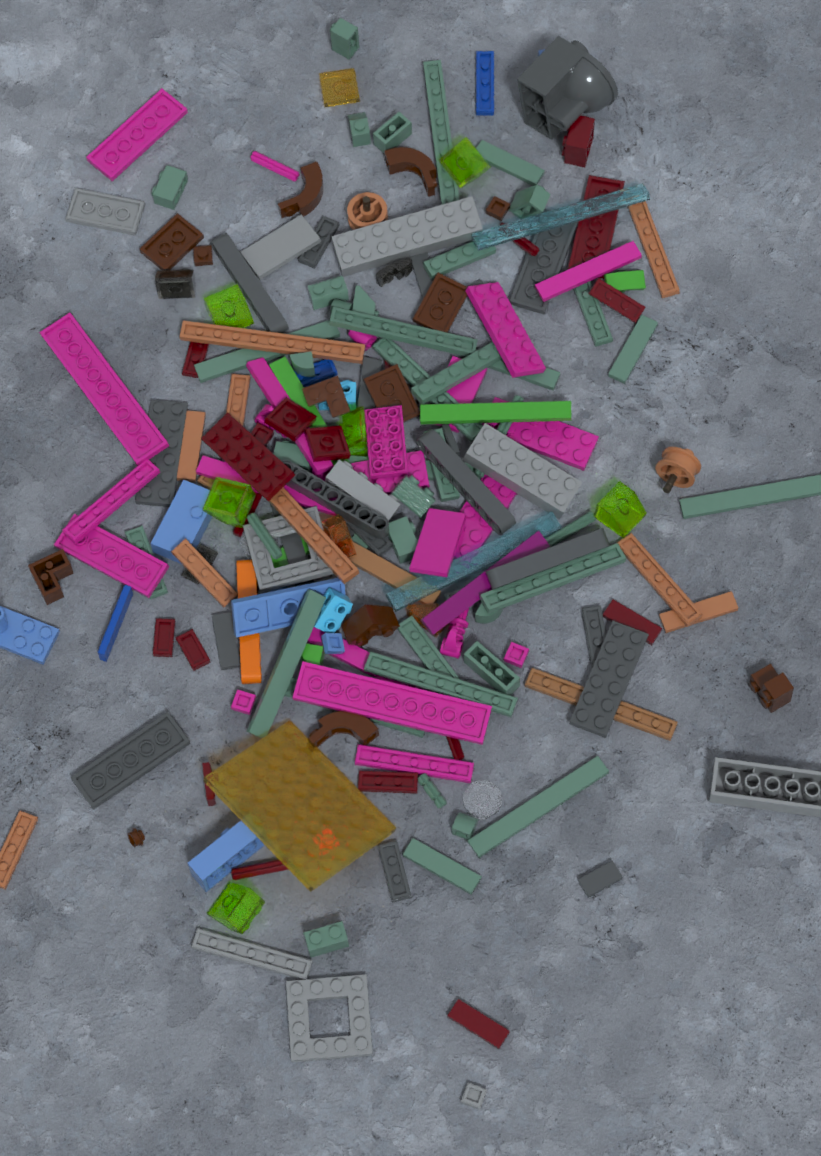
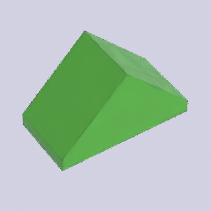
[301,644,325,666]

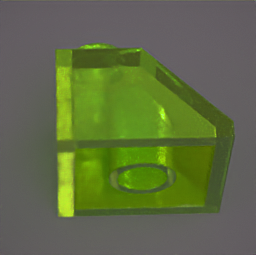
[438,137,491,188]
[204,284,254,328]
[339,406,368,457]
[203,477,256,528]
[594,481,647,538]
[207,882,265,934]

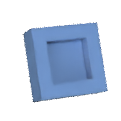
[321,633,345,654]

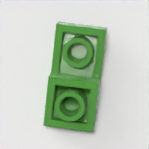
[604,270,646,292]

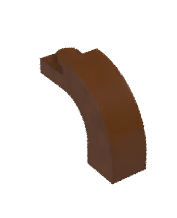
[384,147,437,197]
[278,161,324,218]
[308,711,379,750]

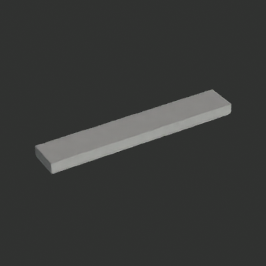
[191,928,313,980]

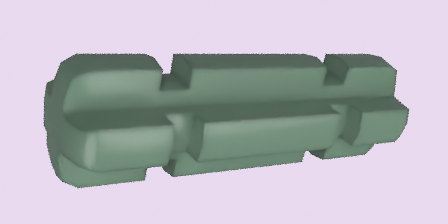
[418,773,447,809]

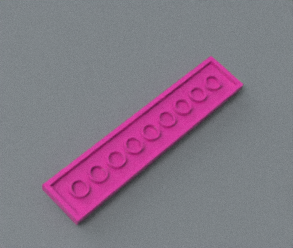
[39,313,169,466]
[292,661,492,745]

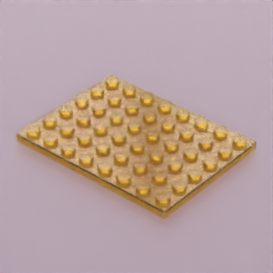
[203,720,396,892]

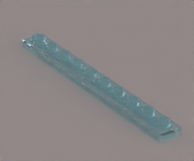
[471,183,650,251]
[386,512,562,612]

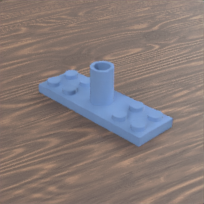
[231,578,346,638]
[0,606,60,665]

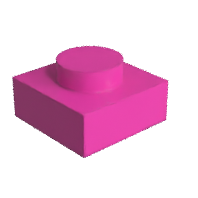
[504,642,529,668]
[231,689,256,715]

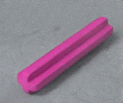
[250,151,299,181]

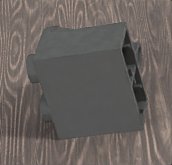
[517,36,618,140]

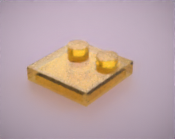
[319,68,360,107]

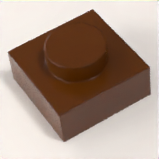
[486,196,510,221]
[193,245,213,266]

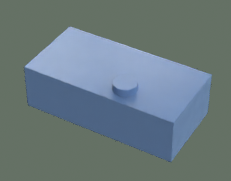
[150,480,220,564]
[188,813,268,892]

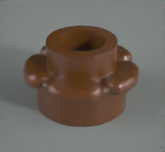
[128,828,145,847]

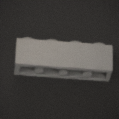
[325,460,401,521]

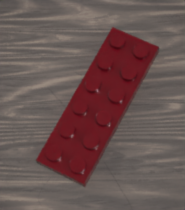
[568,175,625,279]
[201,412,295,502]

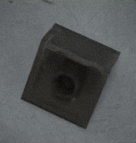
[155,268,195,299]

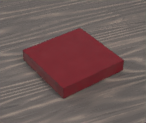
[264,397,317,442]
[304,425,351,462]

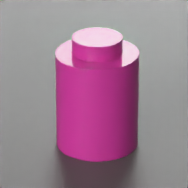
[348,330,377,351]

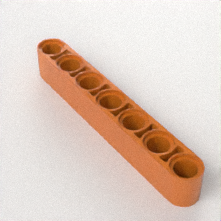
[236,559,262,684]

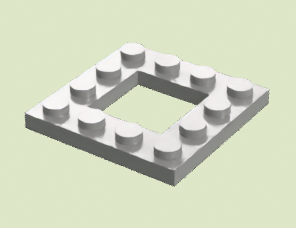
[243,506,334,593]
[286,974,373,1062]

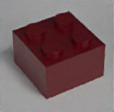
[562,115,595,168]

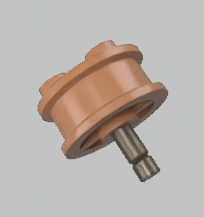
[347,192,388,230]
[655,446,701,493]

